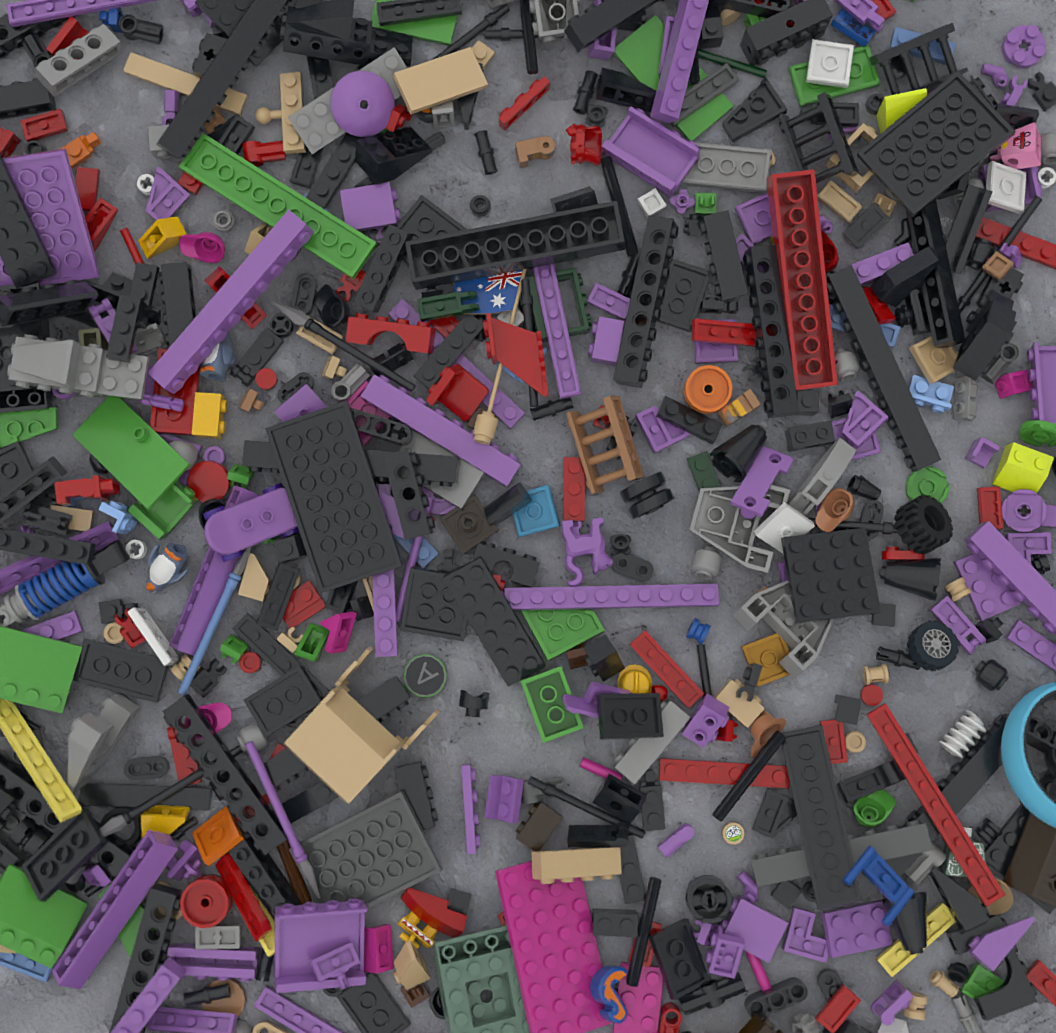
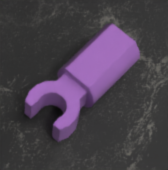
[162,90,179,125]

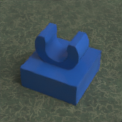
[99,8,123,33]

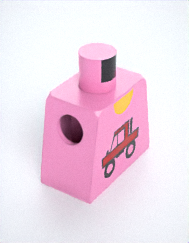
[990,123,1041,169]

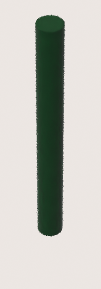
[698,49,767,78]

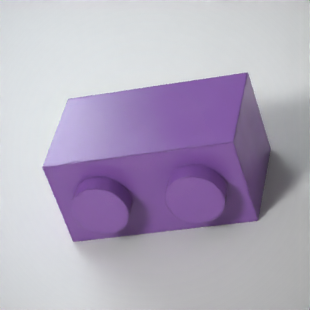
[588,316,624,366]

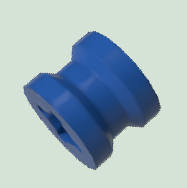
[686,618,711,645]

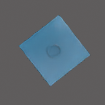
[513,485,560,537]

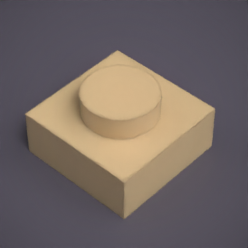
[472,40,495,70]

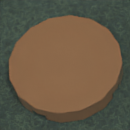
[201,978,246,1016]

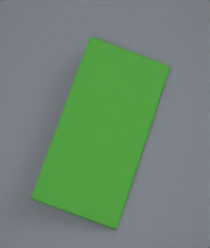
[614,15,734,141]
[73,396,190,510]

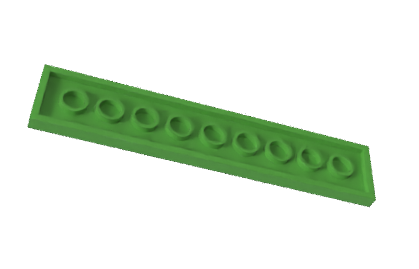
[179,133,377,280]

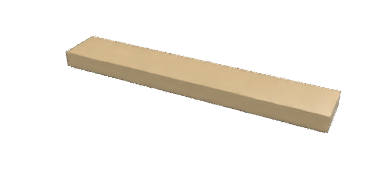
[123,52,248,116]

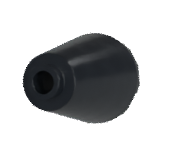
[710,425,767,482]
[880,558,941,601]
[882,891,927,955]

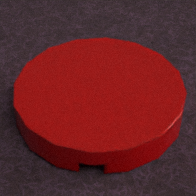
[187,460,231,502]

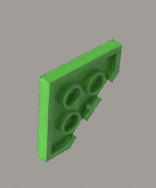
[520,609,605,661]

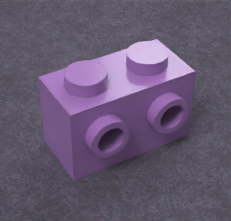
[682,694,729,748]

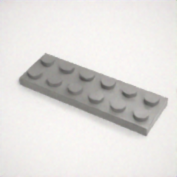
[288,47,407,154]

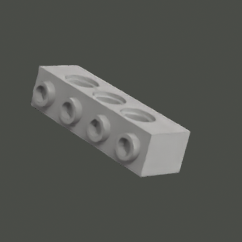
[36,24,121,97]

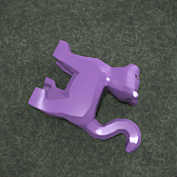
[562,518,613,587]

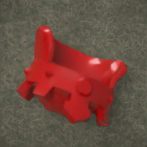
[566,123,602,166]

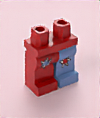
[54,475,120,508]

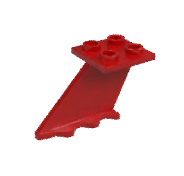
[483,313,548,397]

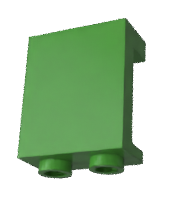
[127,478,199,539]

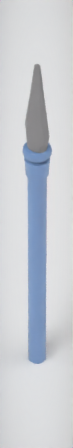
[178,546,252,695]

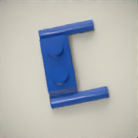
[843,846,915,927]

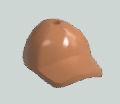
[815,488,854,532]

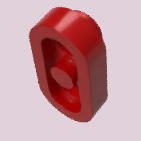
[882,547,925,560]

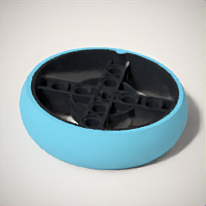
[1001,682,1056,828]

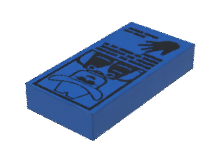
[830,9,876,47]

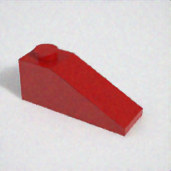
[204,267,267,329]

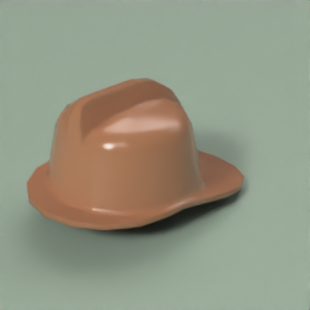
[750,710,786,759]

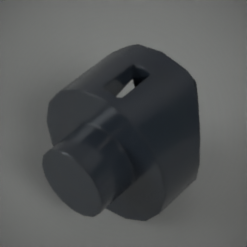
[459,690,489,717]

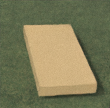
[393,47,488,115]

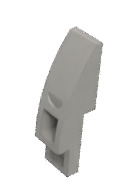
[787,437,856,516]

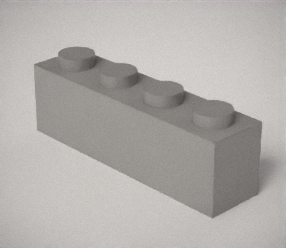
[613,700,691,784]

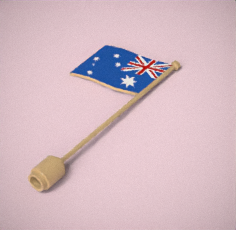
[446,269,527,445]

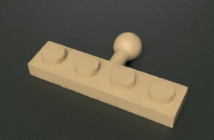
[255,72,306,154]

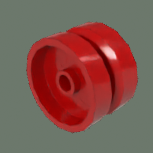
[180,874,234,928]

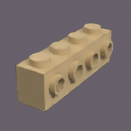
[531,847,622,884]

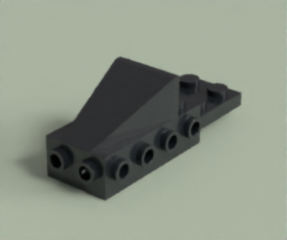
[280,0,413,66]

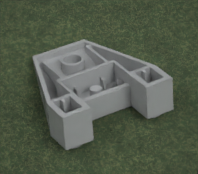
[689,485,790,575]
[733,580,834,678]
[67,693,140,794]

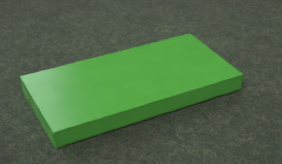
[371,0,458,46]
[788,45,881,108]

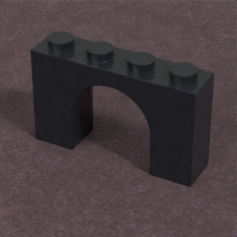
[946,915,1037,1021]

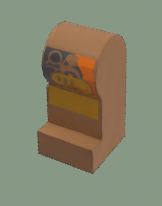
[515,136,555,168]
[717,389,761,427]

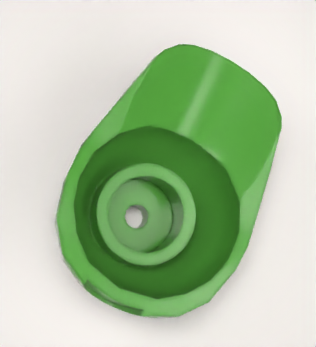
[854,789,896,828]

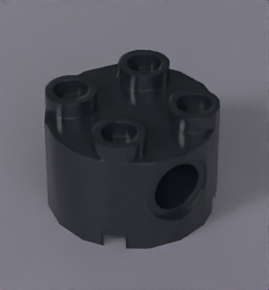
[685,875,732,924]

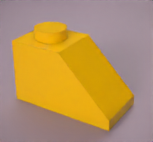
[138,216,187,259]
[141,805,190,838]

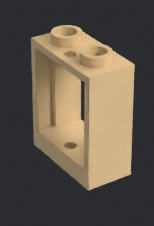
[825,123,877,193]

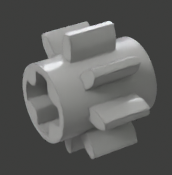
[791,1012,820,1033]

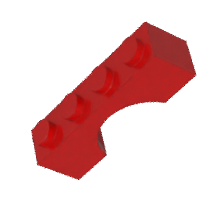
[346,313,436,354]

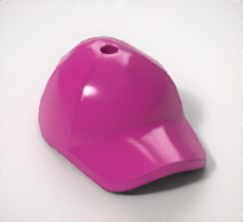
[180,232,225,263]
[185,702,232,740]

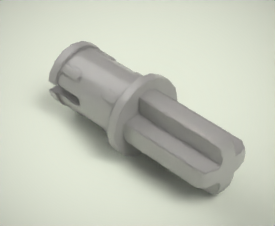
[952,993,981,1033]

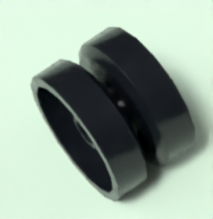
[620,471,675,519]

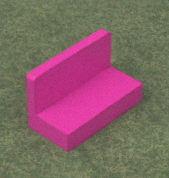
[364,924,394,974]

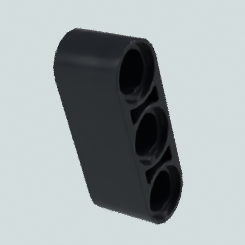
[744,977,808,1018]

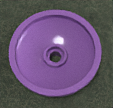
[330,71,395,137]

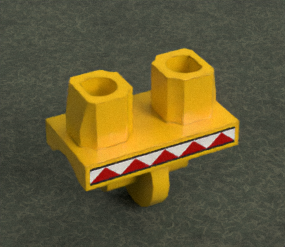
[397,911,437,949]

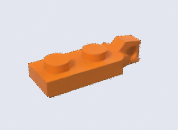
[60,132,102,169]

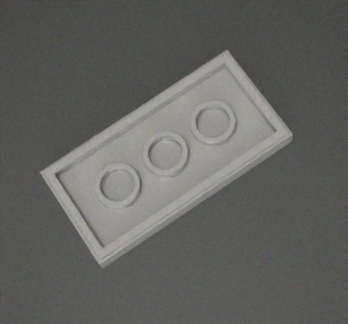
[682,142,772,193]
[399,430,485,509]

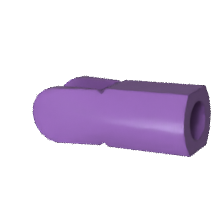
[657,823,694,858]

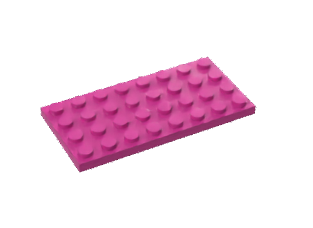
[495,848,614,1033]

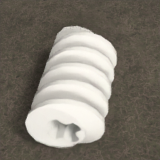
[938,710,986,758]

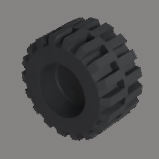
[894,495,953,554]

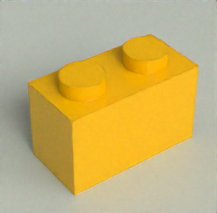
[192,392,228,439]

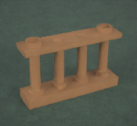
[567,396,645,494]

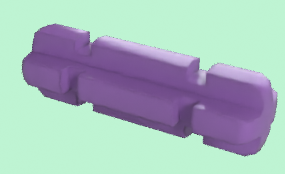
[141,392,184,412]

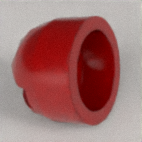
[651,685,668,702]

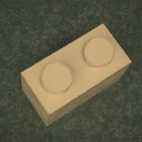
[714,679,765,728]

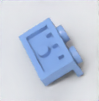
[908,375,954,413]

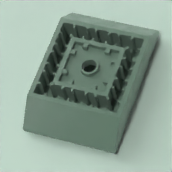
[434,925,530,1033]

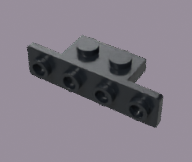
[82,273,161,325]

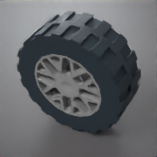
[907,621,959,671]

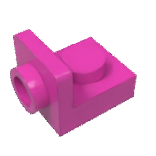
[995,370,1032,399]

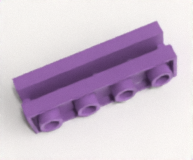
[167,943,260,982]

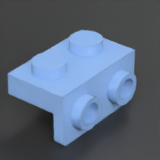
[98,500,137,534]

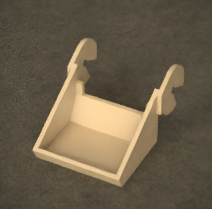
[284,646,440,805]

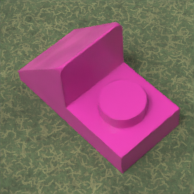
[320,612,357,654]

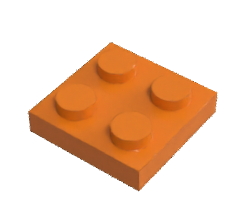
[192,806,244,866]

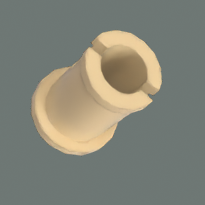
[929,970,959,998]

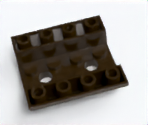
[1003,812,1056,907]

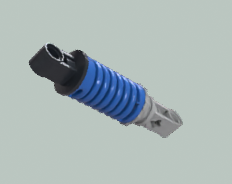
[0,539,130,627]

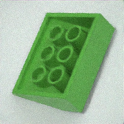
[0,626,83,713]
[0,864,88,969]

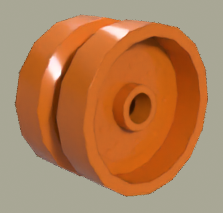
[683,365,733,415]

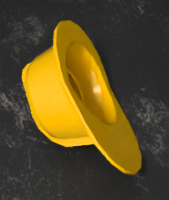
[617,664,652,694]

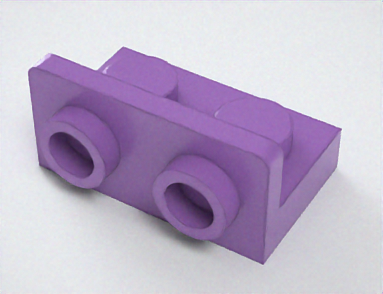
[485,775,524,823]
[705,925,744,979]

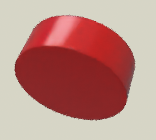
[255,368,278,390]
[239,652,262,673]
[860,684,883,706]

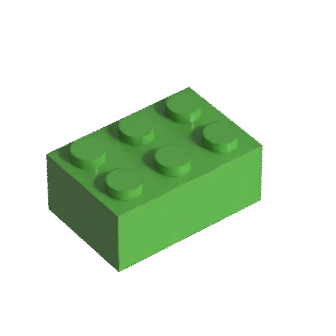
[520,666,584,743]

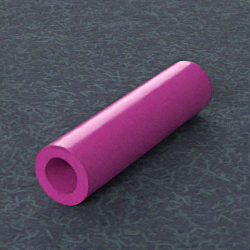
[579,757,623,780]
[744,950,772,991]

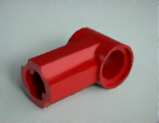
[243,140,286,167]
[659,1002,682,1033]

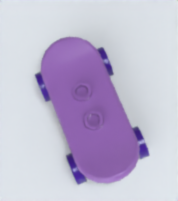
[203,483,299,562]

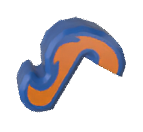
[590,965,628,1023]

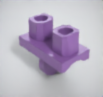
[166,840,203,881]

